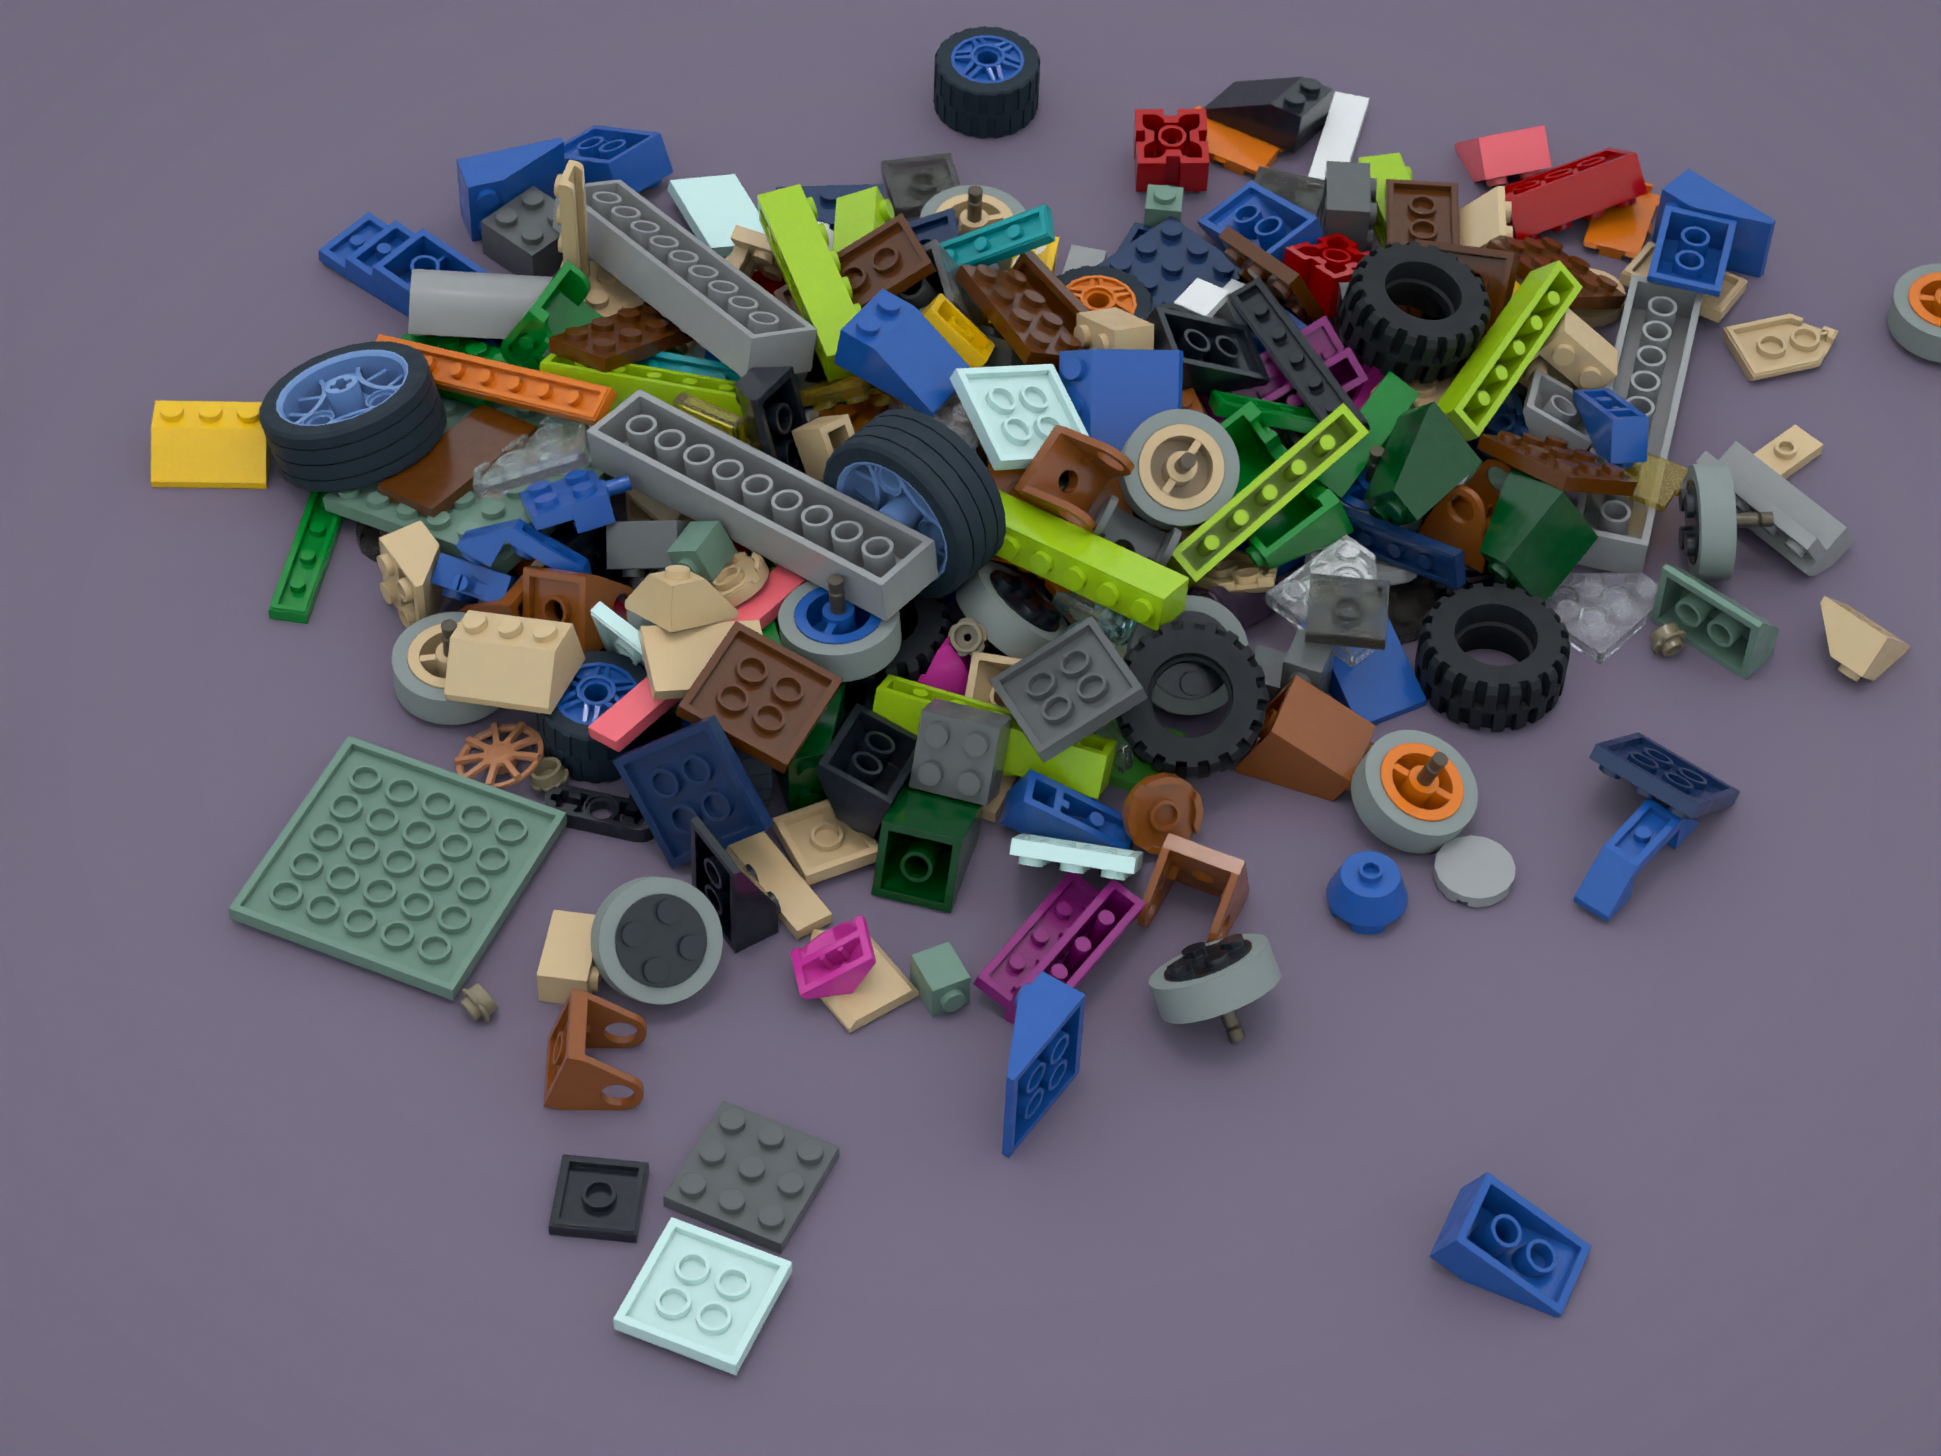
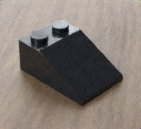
[1203,77,1333,153]
[1145,306,1270,396]
[690,816,781,953]

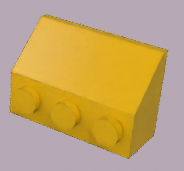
[151,400,272,489]

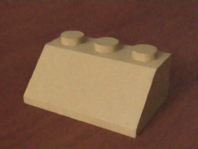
[444,610,586,714]

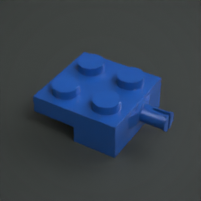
[519,469,632,534]
[431,552,519,604]

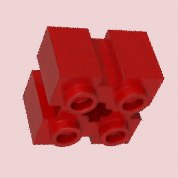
[1133,109,1209,192]
[1283,232,1370,318]

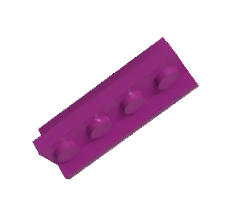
[1198,316,1369,434]
[974,872,1146,1025]

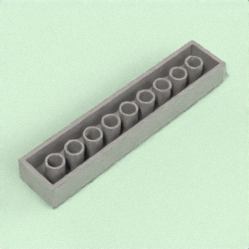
[552,179,817,378]
[1577,275,1703,578]
[586,389,939,621]

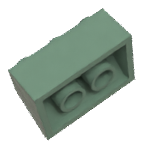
[1651,564,1779,680]

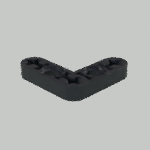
[544,785,655,843]

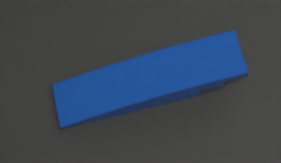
[319,212,504,348]

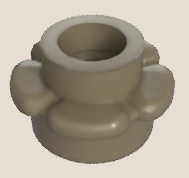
[948,617,988,657]
[1649,622,1687,657]
[530,757,569,794]
[460,983,498,1022]

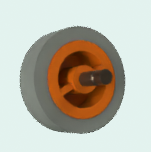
[1887,263,1941,363]
[1351,730,1478,854]

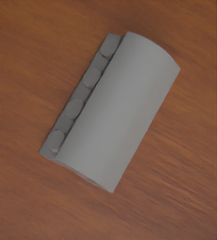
[408,269,553,339]
[1696,441,1856,576]

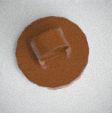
[1122,773,1204,855]

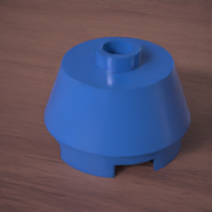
[1326,851,1408,934]

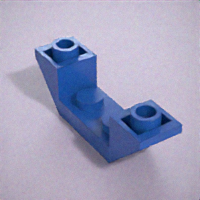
[456,518,592,610]
[1573,798,1699,922]

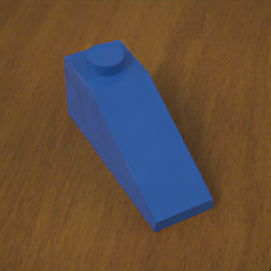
[1573,388,1649,468]
[1000,769,1131,850]

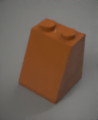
[1234,675,1376,802]

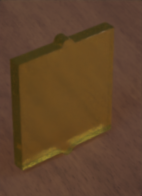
[1624,452,1688,512]

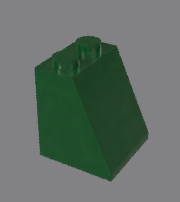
[1363,401,1482,526]
[1479,469,1598,602]
[774,682,845,812]
[871,782,984,913]

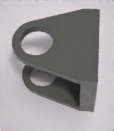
[1092,494,1182,566]

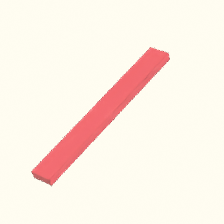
[588,565,809,752]

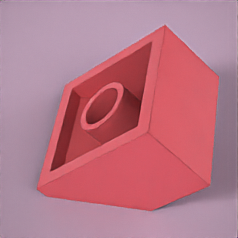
[1454,125,1552,187]

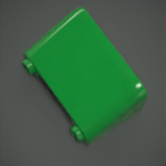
[500,260,684,371]
[1220,401,1354,570]

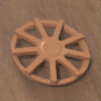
[454,721,544,789]

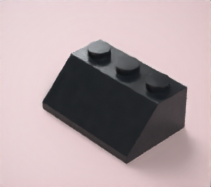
[734,366,808,474]
[815,703,917,839]

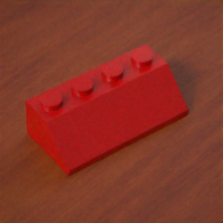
[1481,147,1647,240]

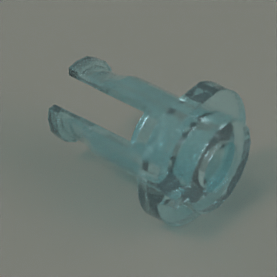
[1053,590,1136,649]

